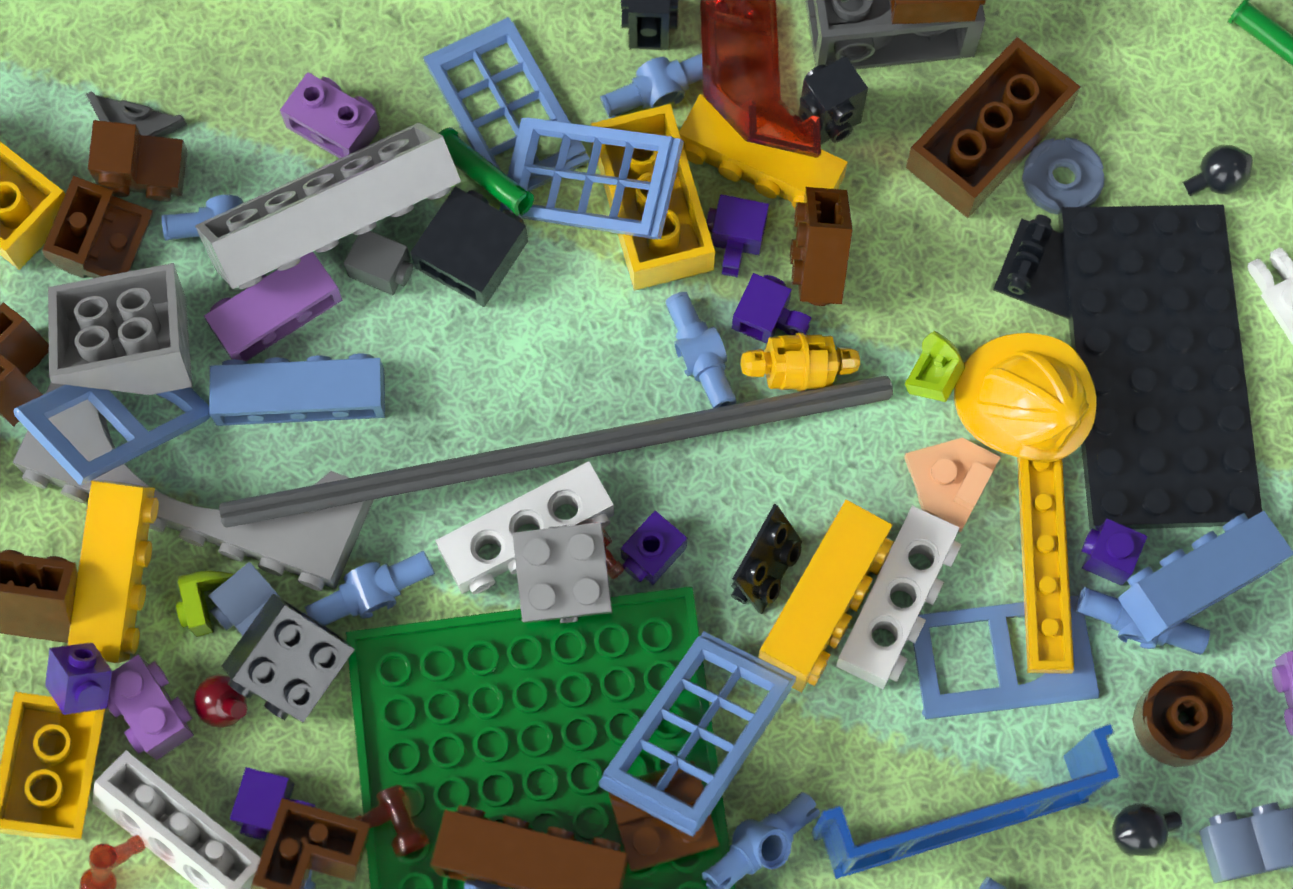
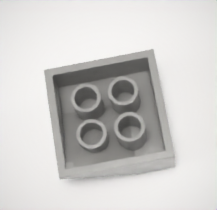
[48,263,192,395]

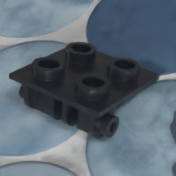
[993,215,1069,319]
[731,504,802,614]

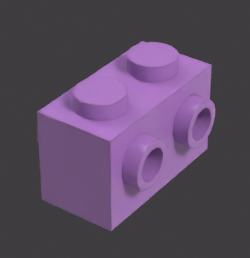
[280,72,380,159]
[107,655,194,760]

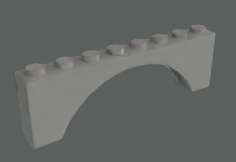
[13,383,374,591]

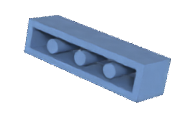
[209,353,385,426]
[1118,511,1293,642]

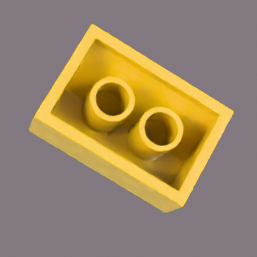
[0,692,105,840]

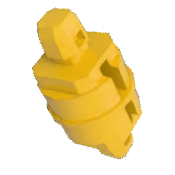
[741,333,860,391]

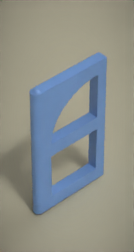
[14,385,211,486]
[913,595,1100,719]

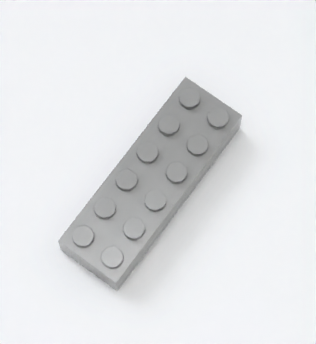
[195,123,461,289]

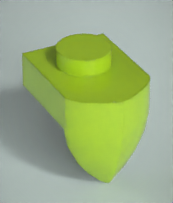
[905,331,965,402]
[176,571,233,637]

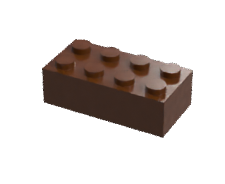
[906,37,1081,218]
[431,806,628,889]

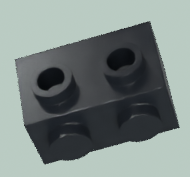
[621,0,678,50]
[797,56,868,145]

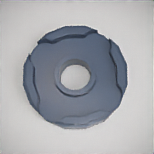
[1022,137,1105,214]

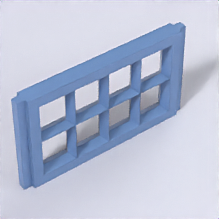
[423,17,590,191]
[499,117,684,239]
[599,632,796,836]

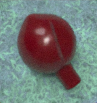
[194,674,247,728]

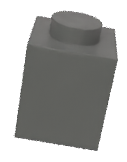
[344,231,413,295]

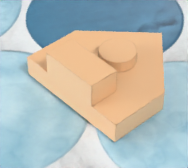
[904,437,1001,532]

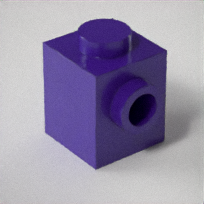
[620,511,688,585]
[1081,519,1147,586]
[45,642,112,715]

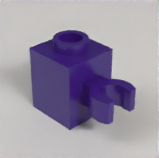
[706,194,769,277]
[732,273,812,344]
[230,767,319,841]

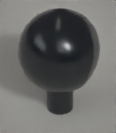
[1183,145,1253,196]
[1112,803,1182,857]

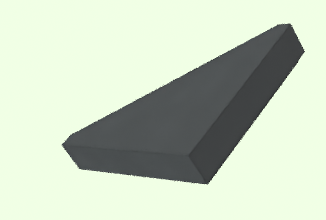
[86,92,187,137]

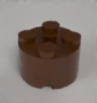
[1132,670,1234,767]

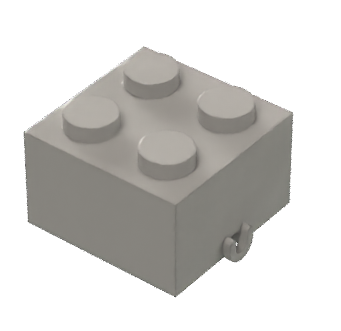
[512,522,612,623]

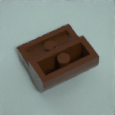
[42,176,153,278]
[608,761,719,872]

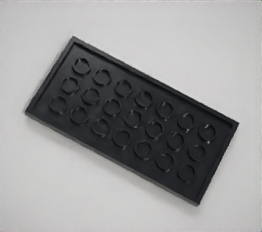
[1058,204,1262,530]

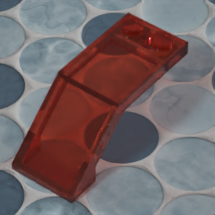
[700,0,821,158]

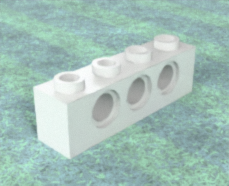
[435,461,614,594]
[836,506,962,690]
[93,751,261,889]

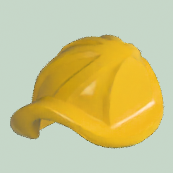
[954,333,1097,463]

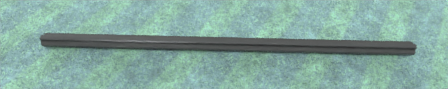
[219,375,893,528]

